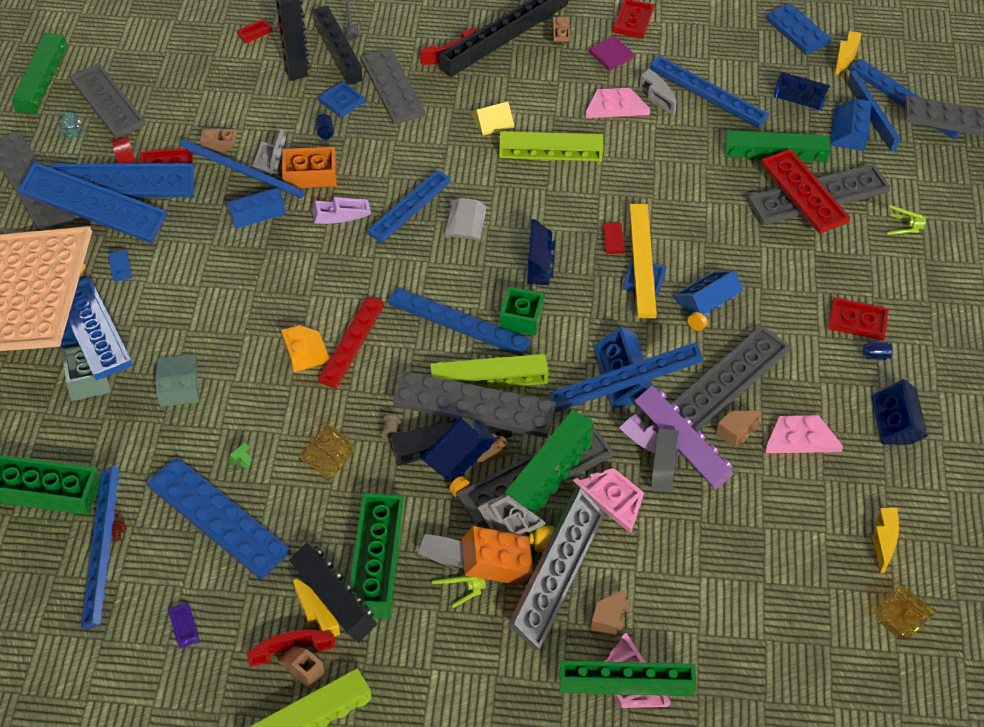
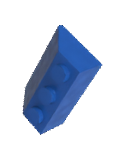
[830,99,872,151]
[224,188,286,229]
[673,270,743,316]

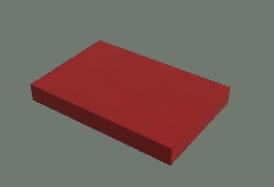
[612,0,655,39]
[140,148,193,164]
[828,297,889,341]

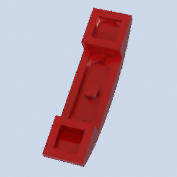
[420,27,477,65]
[111,136,136,164]
[247,630,336,667]

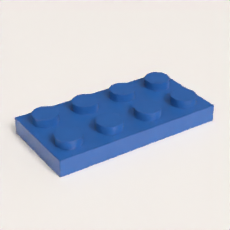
[765,3,832,55]

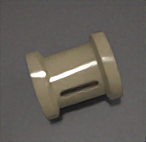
[381,414,401,441]

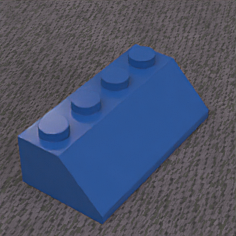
[593,326,653,408]

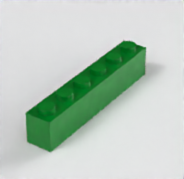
[12,33,68,114]
[724,130,831,162]
[559,660,697,697]

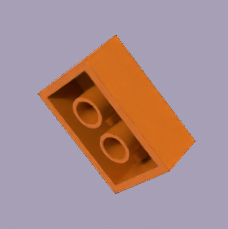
[282,147,337,188]
[462,526,533,585]

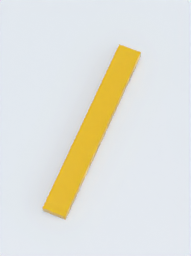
[629,204,657,318]

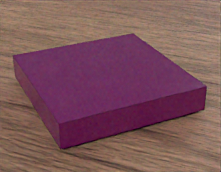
[589,36,635,71]

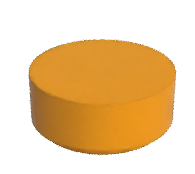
[688,312,707,331]
[450,476,470,497]

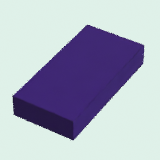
[168,602,200,649]

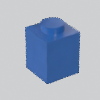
[109,250,132,281]

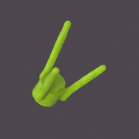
[886,205,926,235]
[432,576,486,608]

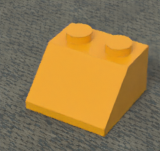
[281,325,330,372]

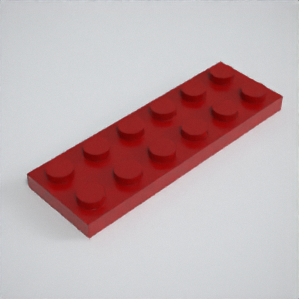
[761,149,850,234]

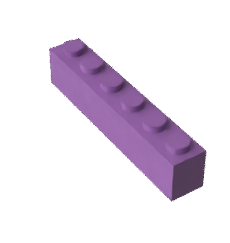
[635,386,734,490]

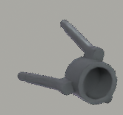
[336,0,362,41]

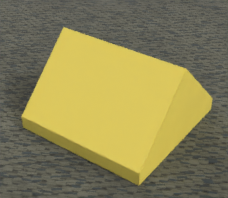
[471,102,514,136]

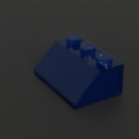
[774,72,831,110]
[527,219,556,285]
[871,379,928,445]
[421,416,496,480]

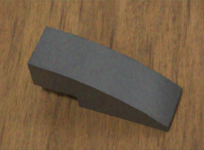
[651,428,679,493]

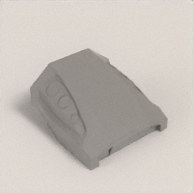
[445,198,486,242]

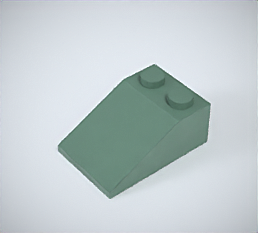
[61,346,111,401]
[156,354,199,407]

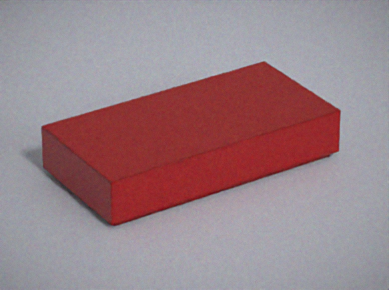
[237,19,273,44]
[603,223,624,254]

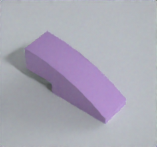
[312,197,371,224]
[619,414,681,456]

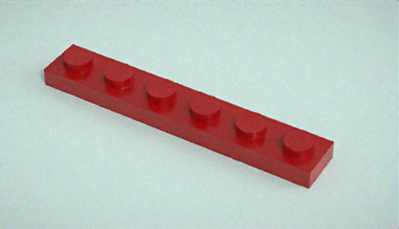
[319,296,384,389]

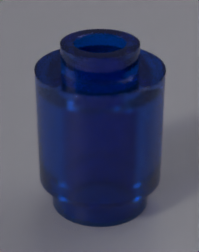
[315,114,334,140]
[863,341,893,360]

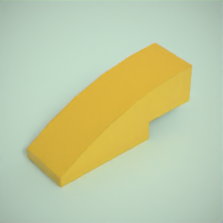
[835,31,862,75]
[872,508,899,573]
[293,579,340,637]

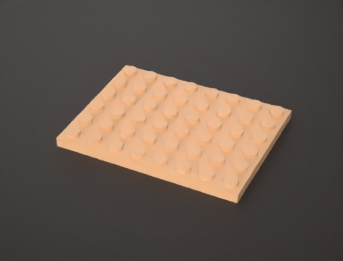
[0,226,92,351]

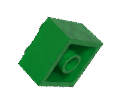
[499,286,545,336]

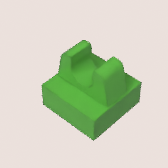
[228,443,252,469]

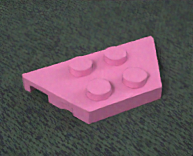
[586,88,650,118]
[765,415,843,453]
[572,468,644,533]
[604,633,671,708]

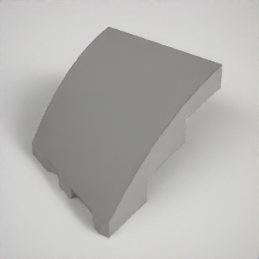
[478,495,545,535]

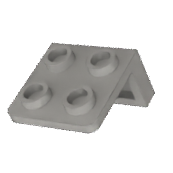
[252,129,286,176]

